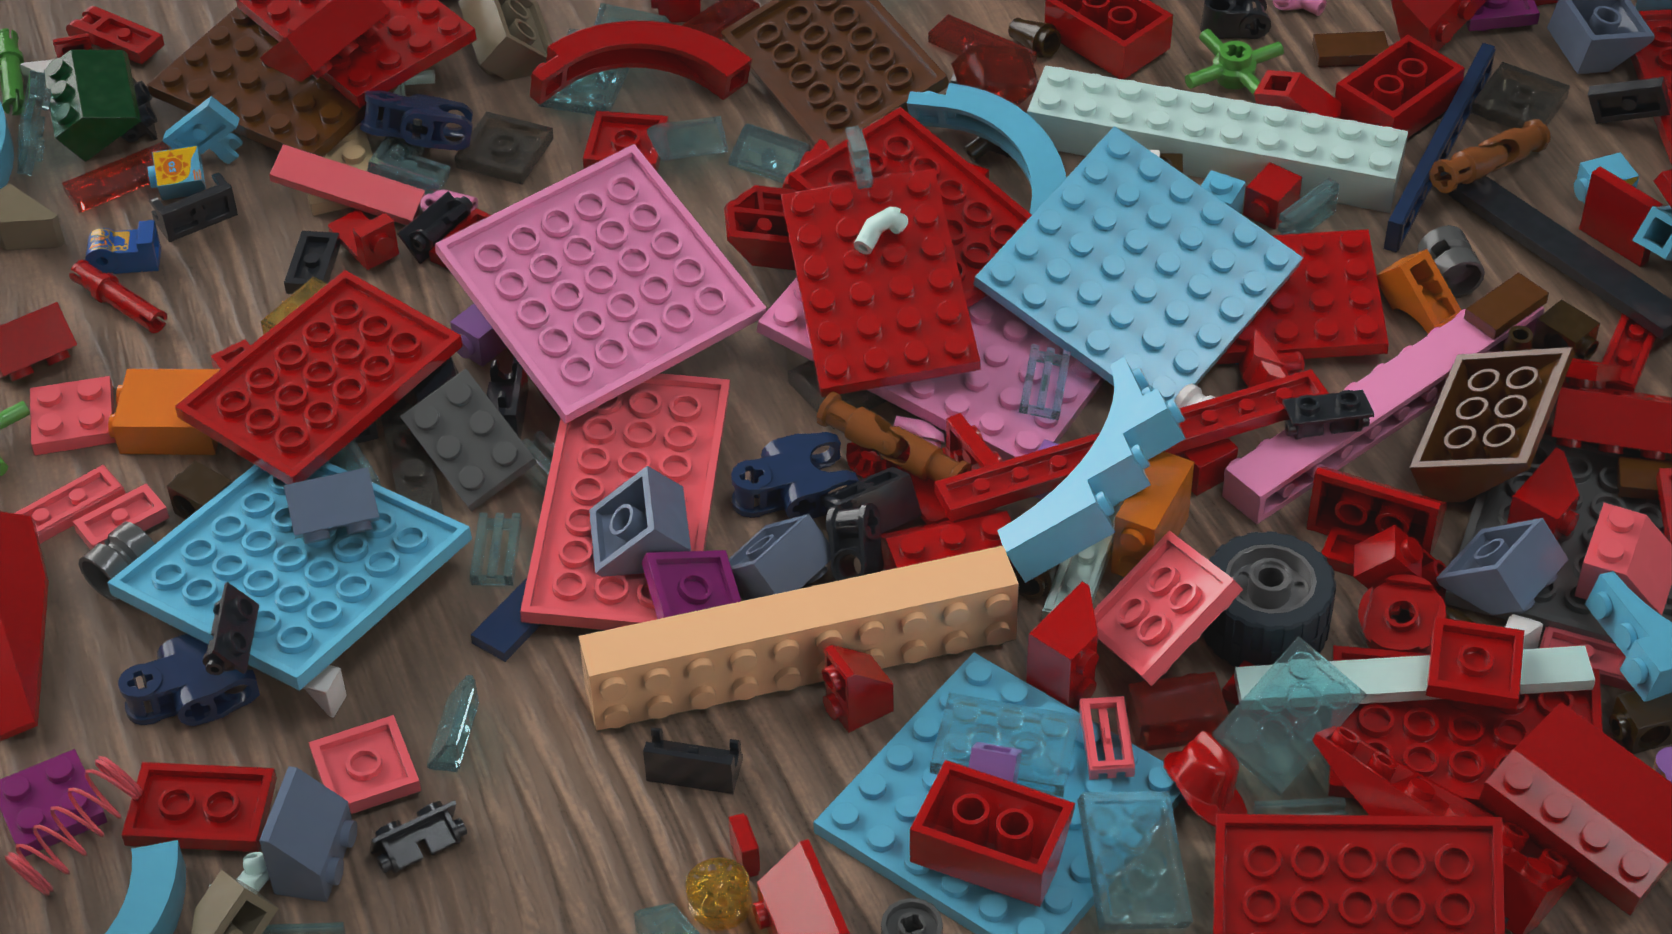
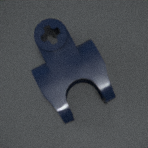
[360,91,473,151]
[731,432,859,519]
[118,634,260,726]

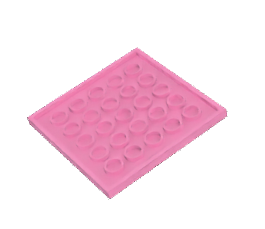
[435,144,766,424]

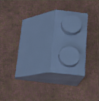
[1547,0,1655,74]
[589,466,691,577]
[283,467,379,544]
[729,514,831,600]
[1436,518,1569,615]
[259,766,357,902]

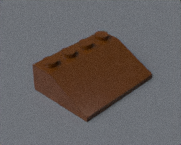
[1409,347,1575,502]

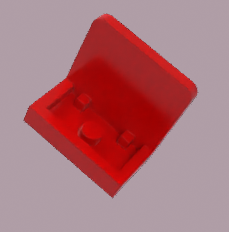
[896,413,1003,524]

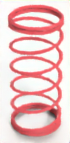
[5,756,142,896]

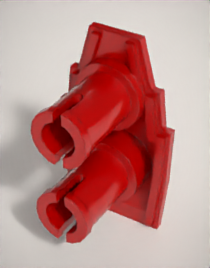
[1238,329,1305,420]

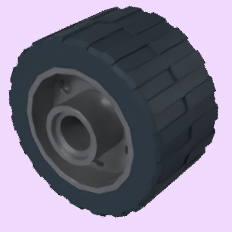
[1204,531,1336,667]

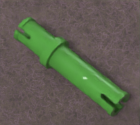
[0,28,26,115]

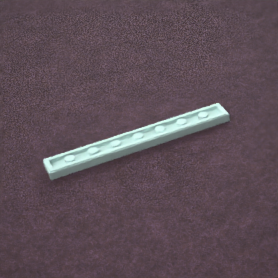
[1234,646,1595,711]

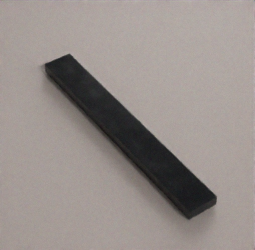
[1440,171,1672,340]

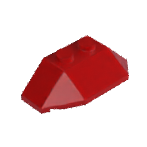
[724,185,797,270]

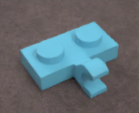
[162,96,243,164]

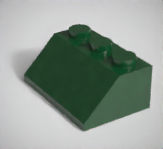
[44,50,141,162]

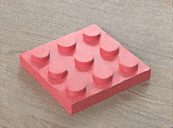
[1094,530,1243,686]

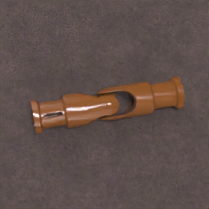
[1429,119,1551,193]
[816,392,972,482]

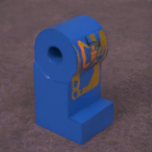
[85,220,161,274]

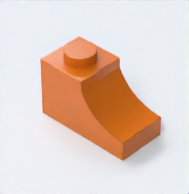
[1377,249,1462,334]

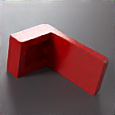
[328,210,399,270]

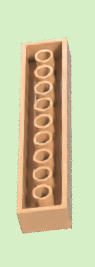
[579,546,1019,731]

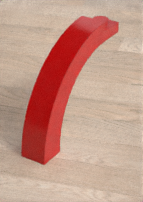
[530,20,752,105]

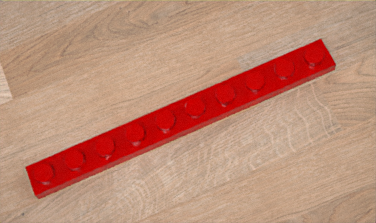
[934,369,1329,522]

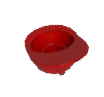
[1163,731,1247,827]

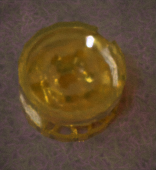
[685,857,752,931]

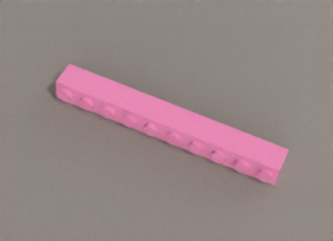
[1222,306,1544,524]

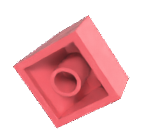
[1575,503,1672,616]

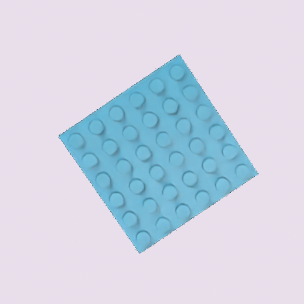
[973,126,1303,401]
[107,462,472,691]
[813,652,1184,934]

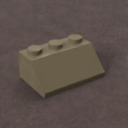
[458,0,552,80]

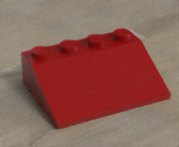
[1546,382,1672,460]
[1478,702,1672,916]

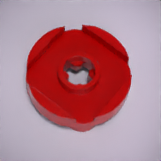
[1358,574,1447,654]

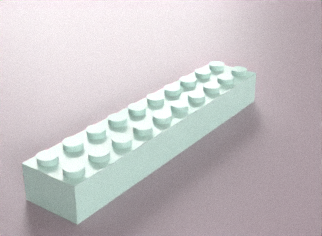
[1027,65,1408,213]

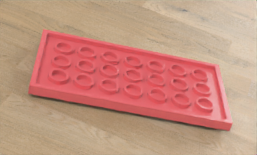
[520,373,730,630]

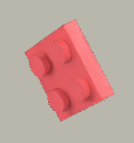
[30,376,116,455]
[308,715,421,814]

